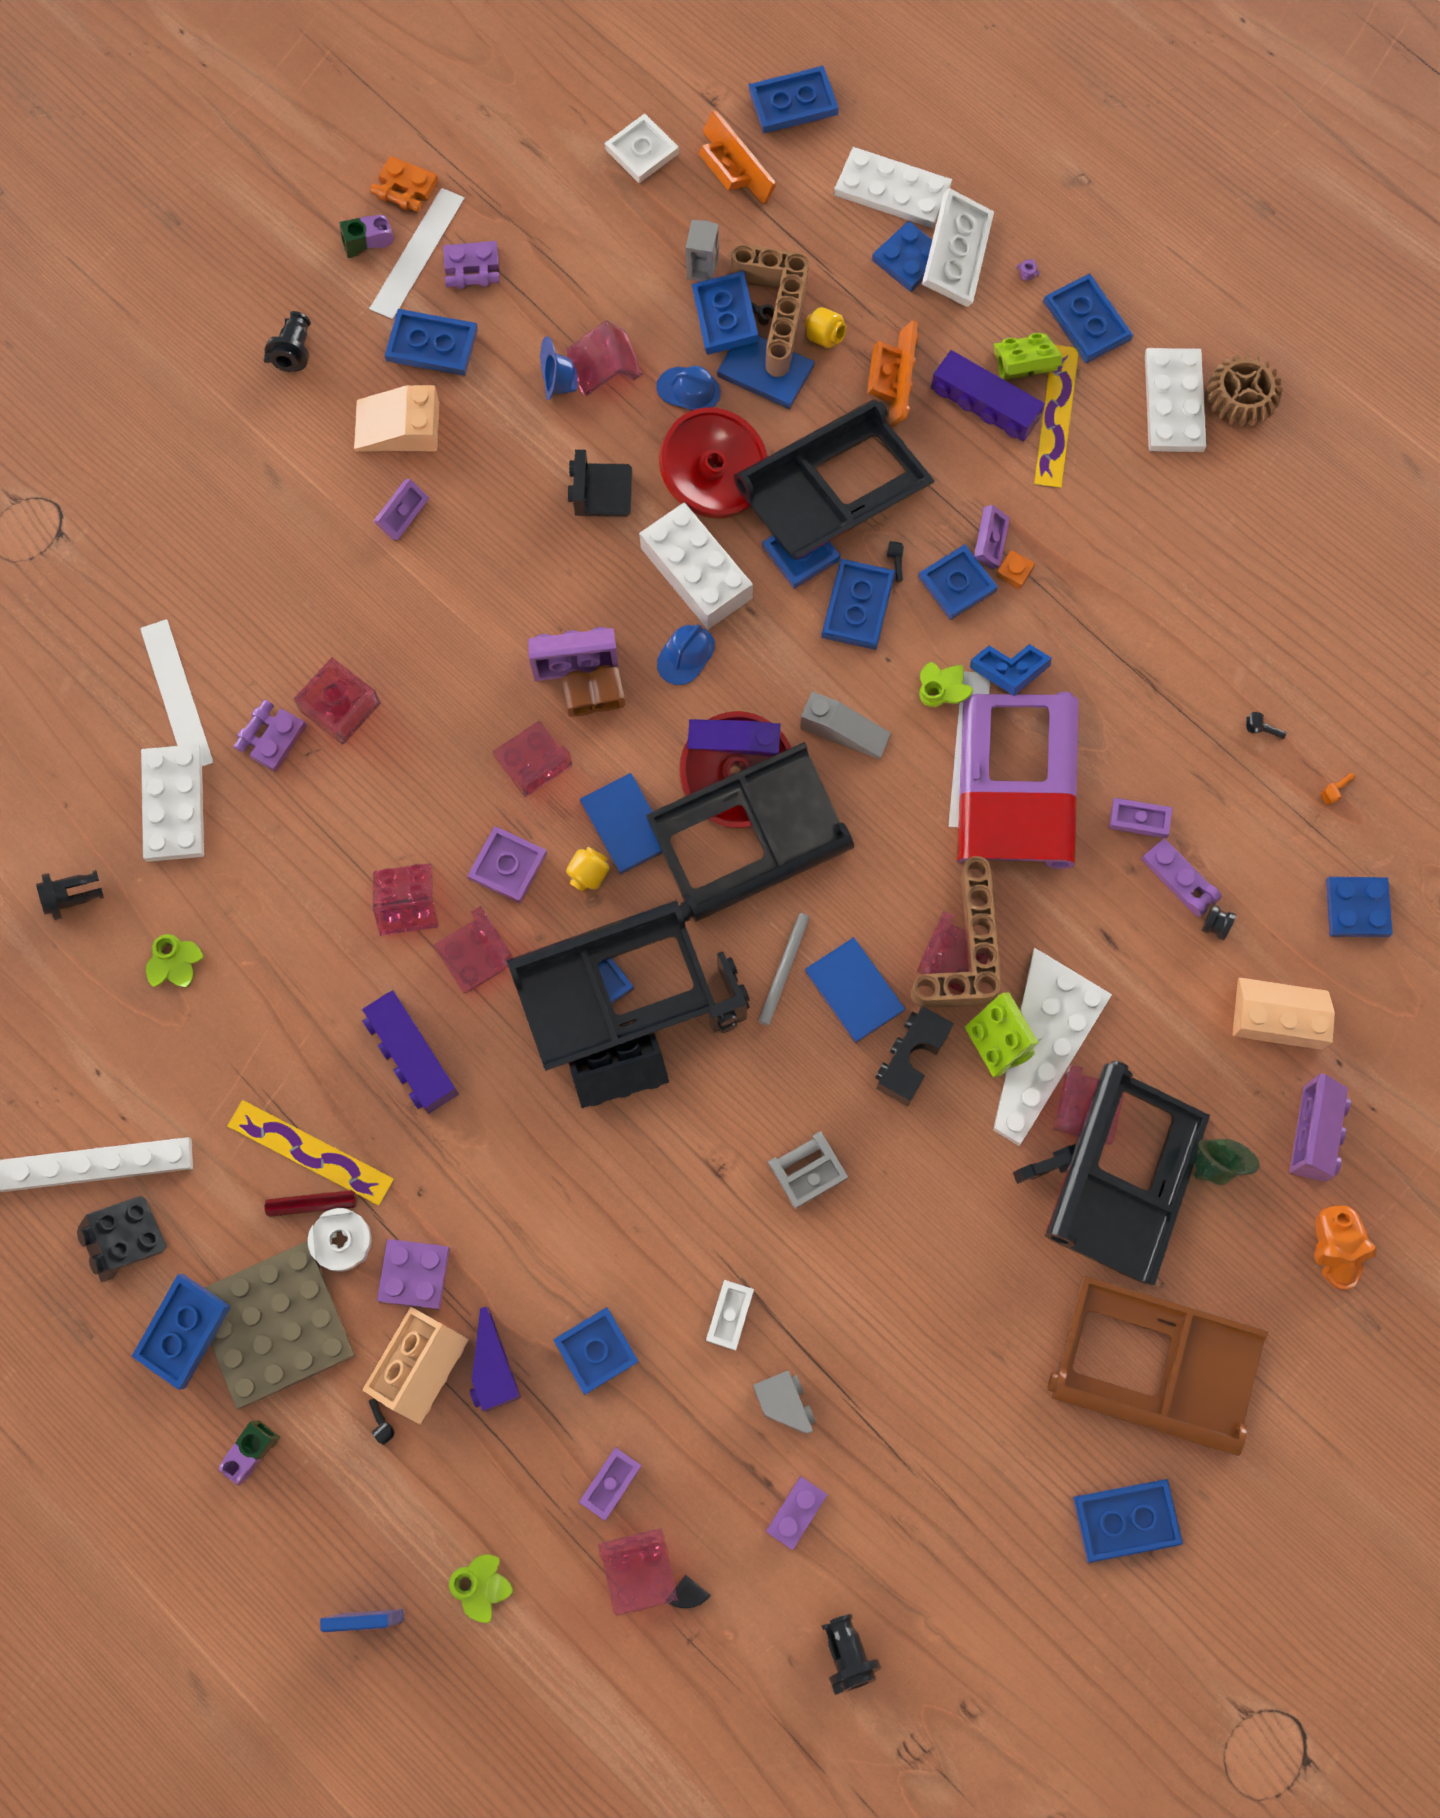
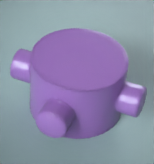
[1017,259,1040,281]

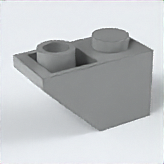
[753,1371,816,1434]

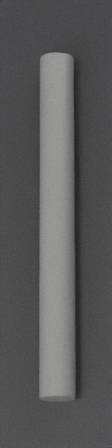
[758,913,810,1026]

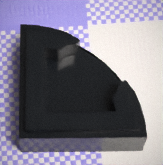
[665,1575,711,1608]

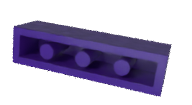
[931,350,1045,442]
[362,990,459,1114]

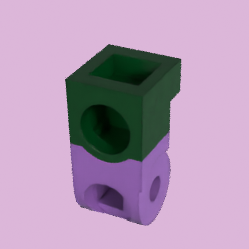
[339,215,394,258]
[218,1420,281,1486]

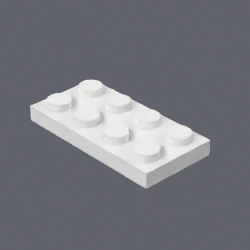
[834,147,952,228]
[922,188,994,307]
[1145,348,1206,452]
[141,744,204,862]

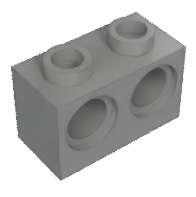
[685,220,719,282]

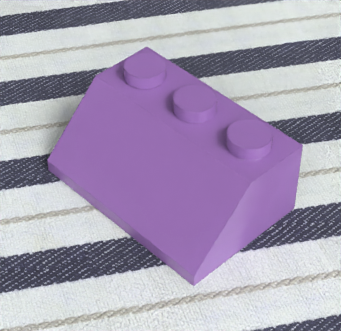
[528,627,619,681]
[1289,1074,1351,1182]

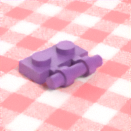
[443,241,500,289]
[233,700,307,772]

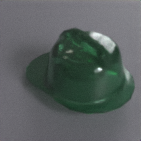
[1194,1139,1260,1186]

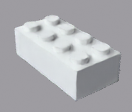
[639,502,753,630]

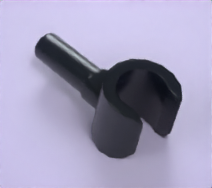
[751,302,774,325]
[887,541,904,582]
[1246,712,1286,739]
[368,1398,394,1445]

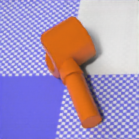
[1321,773,1355,805]

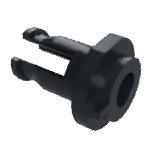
[264,311,311,372]
[36,870,104,920]
[822,1614,881,1695]

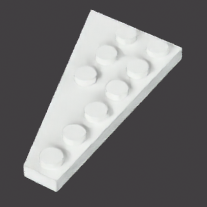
[993,948,1112,1146]

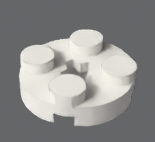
[308,1208,372,1272]

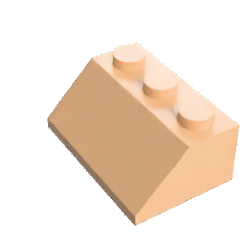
[1233,978,1335,1050]
[362,1307,469,1424]

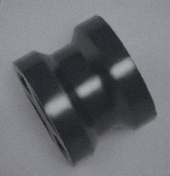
[1201,904,1236,941]

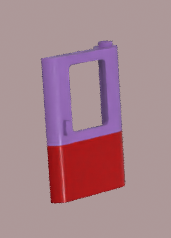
[957,692,1079,869]

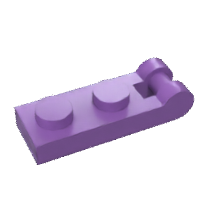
[1141,838,1222,917]

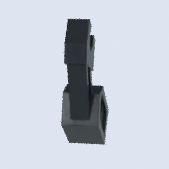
[1013,1144,1076,1184]

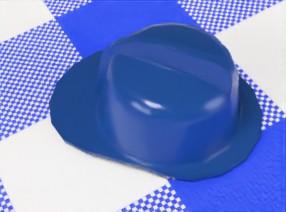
[540,337,578,400]
[656,366,721,410]
[657,624,715,685]

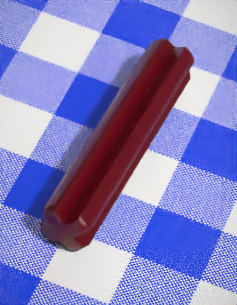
[264,1190,357,1217]

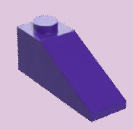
[687,719,781,756]
[470,1306,521,1412]

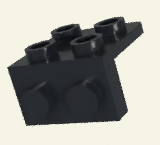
[568,449,632,517]
[708,952,750,1033]
[77,1196,166,1283]

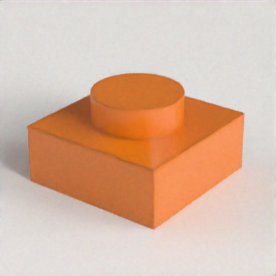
[996,550,1035,590]

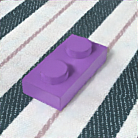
[373,479,429,540]
[974,505,1010,569]
[1109,798,1173,838]
[579,1447,642,1521]
[766,1476,828,1550]

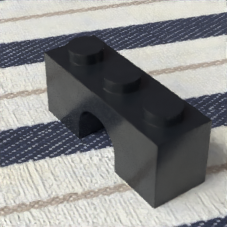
[875,1006,954,1107]

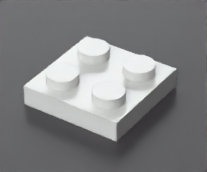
[605,114,679,183]

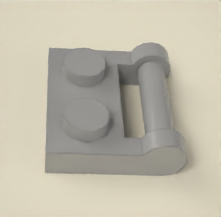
[767,1131,848,1209]

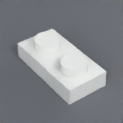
[706,1280,754,1351]

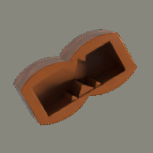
[561,665,625,717]

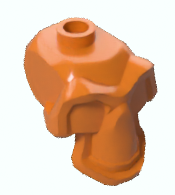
[1314,1205,1376,1290]

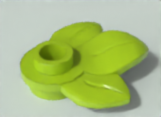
[919,662,973,707]
[146,934,204,988]
[449,1554,513,1623]

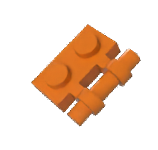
[370,156,439,212]

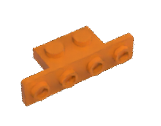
[698,111,776,204]
[867,320,919,428]

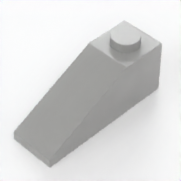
[800,692,891,759]

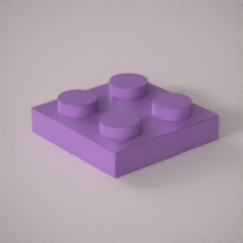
[467,826,547,904]
[377,1239,450,1310]

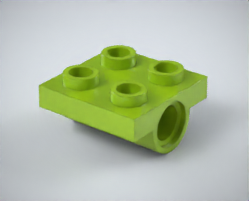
[994,333,1062,380]
[964,992,1039,1077]

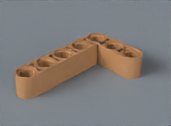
[731,245,809,377]
[911,856,1001,1008]

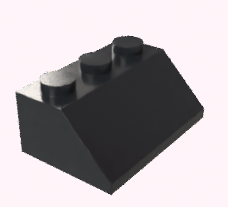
[569,1032,669,1108]

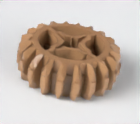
[1206,354,1283,428]

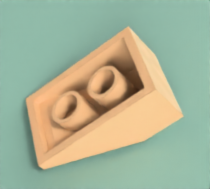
[354,385,439,452]

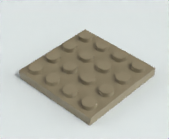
[204,1241,356,1410]

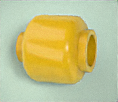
[805,307,847,348]
[566,846,610,892]

